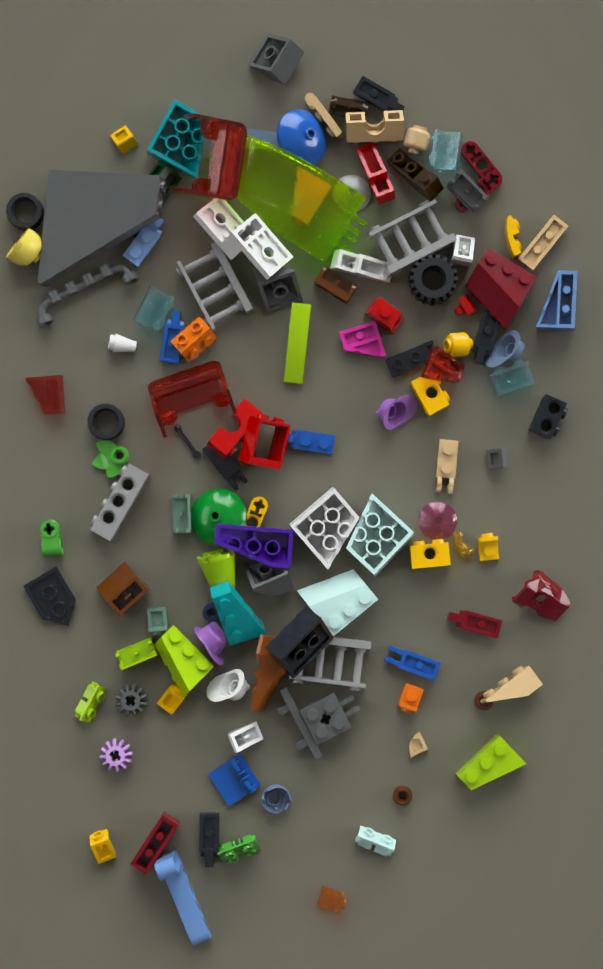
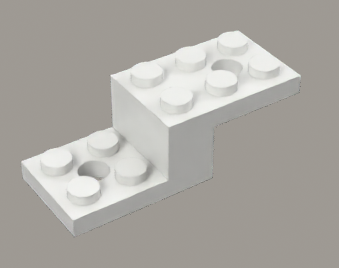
[193,194,293,280]

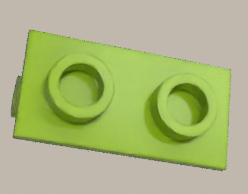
[74,681,107,723]

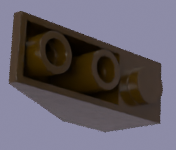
[387,148,444,202]

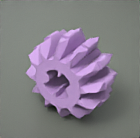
[99,738,133,772]

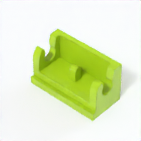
[115,637,159,670]

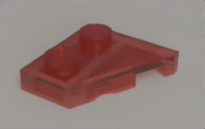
[421,345,465,383]
[25,375,65,415]

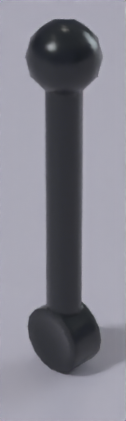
[174,425,201,459]

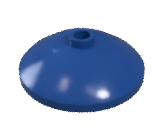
[277,109,327,167]

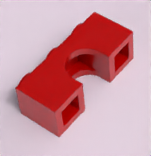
[207,398,262,460]

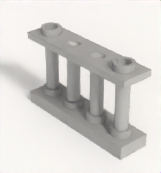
[366,199,457,278]
[176,242,253,332]
[289,636,371,691]

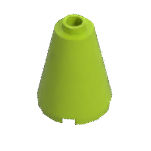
[197,548,235,589]

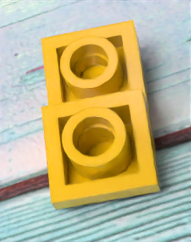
[505,215,522,259]

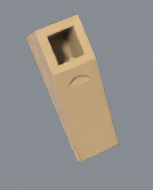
[480,666,543,703]

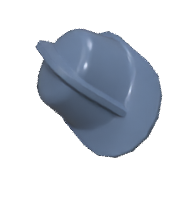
[484,330,526,368]

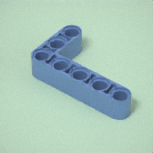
[154,850,211,946]

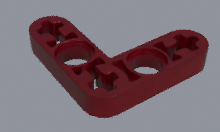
[455,141,502,213]

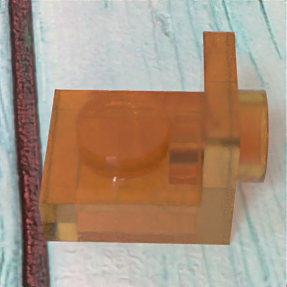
[317,885,347,914]

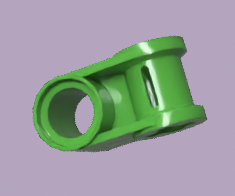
[40,520,64,558]

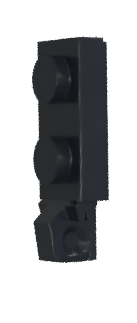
[353,76,405,111]
[472,310,500,365]
[199,812,219,867]

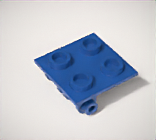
[208,753,261,806]

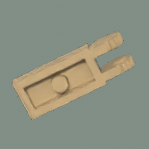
[305,93,343,140]
[436,439,459,494]

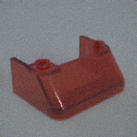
[173,113,247,200]
[148,361,237,438]

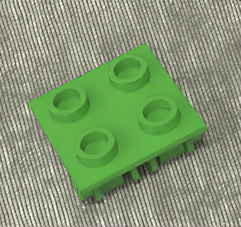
[217,834,261,863]

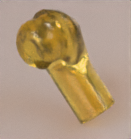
[453,532,474,557]

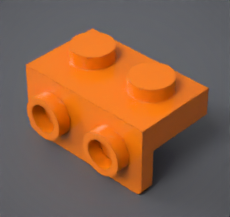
[171,317,217,363]

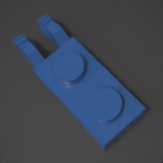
[384,645,441,681]

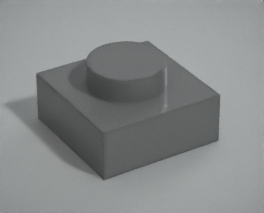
[486,448,508,469]

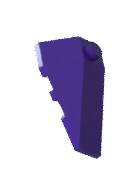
[215,524,293,569]

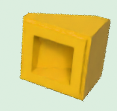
[110,125,138,154]

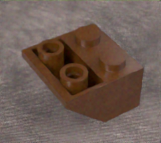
[96,562,150,616]

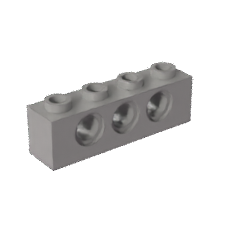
[90,463,151,542]

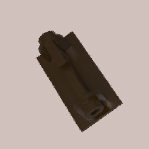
[329,95,369,120]

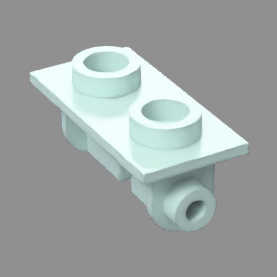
[355,826,396,857]

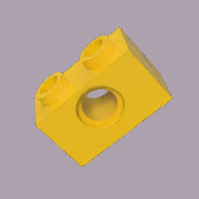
[410,371,450,417]
[409,539,451,569]

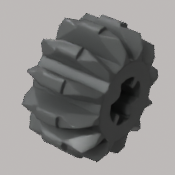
[115,684,148,717]

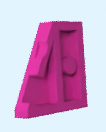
[339,321,386,357]

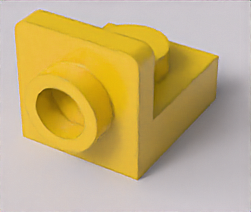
[477,533,499,561]
[156,681,189,715]
[89,829,117,864]

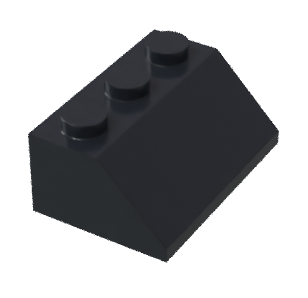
[265,606,334,679]

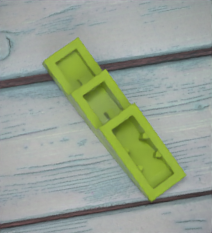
[284,302,311,384]

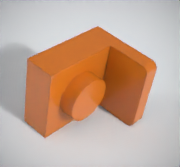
[398,683,424,714]

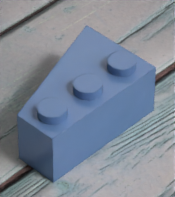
[536,270,577,332]

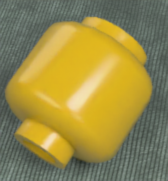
[443,332,473,358]

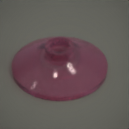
[419,502,457,540]

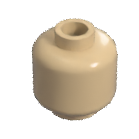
[403,125,431,155]

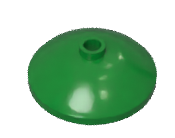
[191,488,247,546]

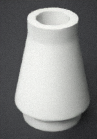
[108,334,137,352]

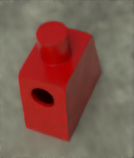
[364,297,404,335]

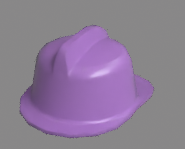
[376,395,418,430]
[194,622,227,665]

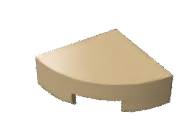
[409,731,428,758]

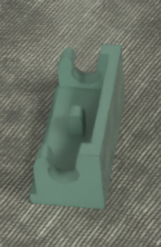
[172,494,192,533]

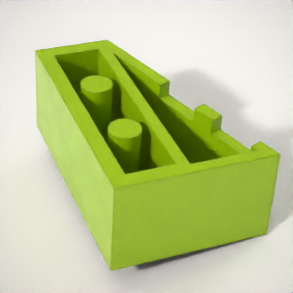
[154,625,214,698]
[456,734,526,790]

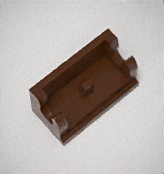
[314,266,357,304]

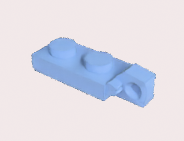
[123,218,165,267]

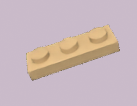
[517,215,569,271]

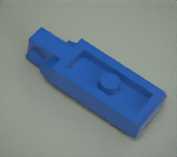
[160,310,184,364]
[287,430,335,455]

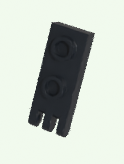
[385,340,440,378]

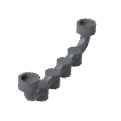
[36,264,139,328]

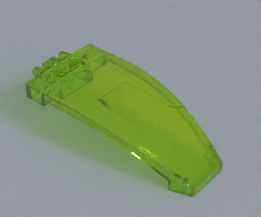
[206,127,367,263]

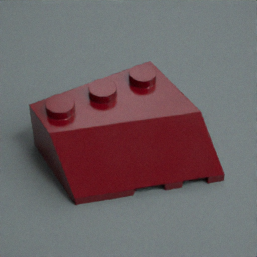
[465,248,537,330]

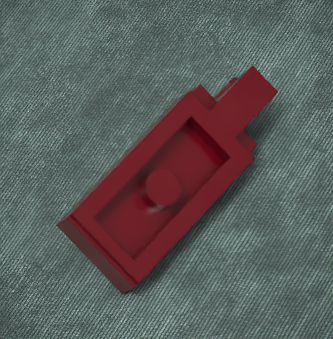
[447,610,503,639]

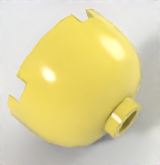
[6,228,42,266]

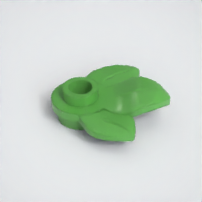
[92,440,129,478]

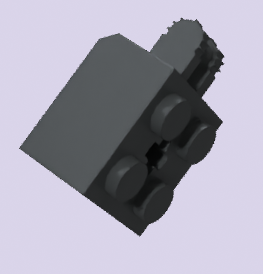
[299,691,360,745]

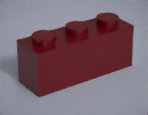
[130,811,180,875]

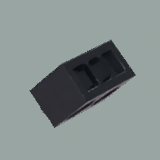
[528,394,568,439]

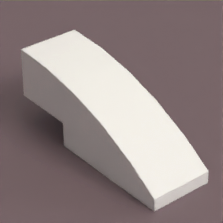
[330,249,391,283]

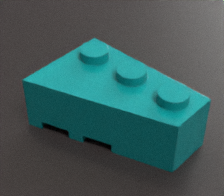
[210,581,266,646]

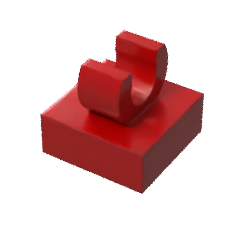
[454,295,478,316]

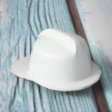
[206,669,250,702]

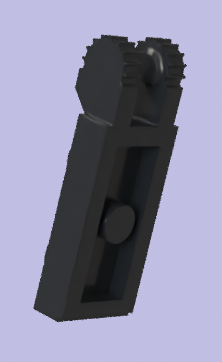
[202,446,248,491]

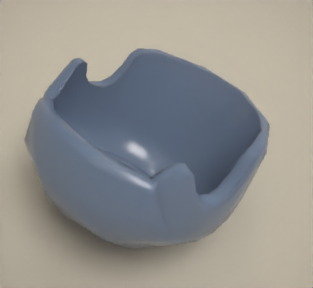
[261,784,292,814]

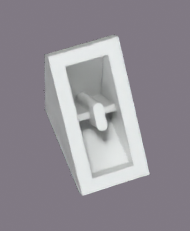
[451,234,475,267]
[228,721,263,753]

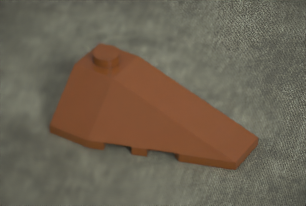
[251,634,286,712]

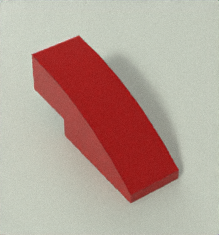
[356,142,396,205]

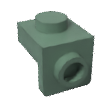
[147,606,168,635]

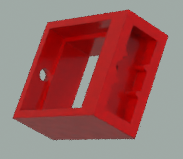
[239,413,291,470]

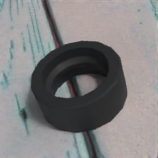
[6,192,44,231]
[88,403,125,440]

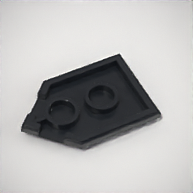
[23,566,76,626]

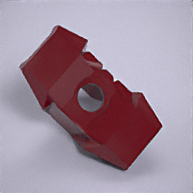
[512,570,571,621]

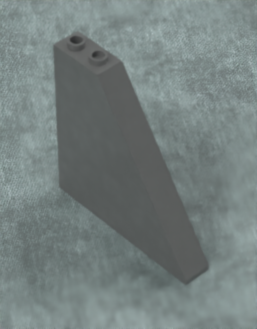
[37,170,167,287]

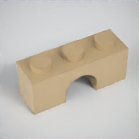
[346,110,404,143]

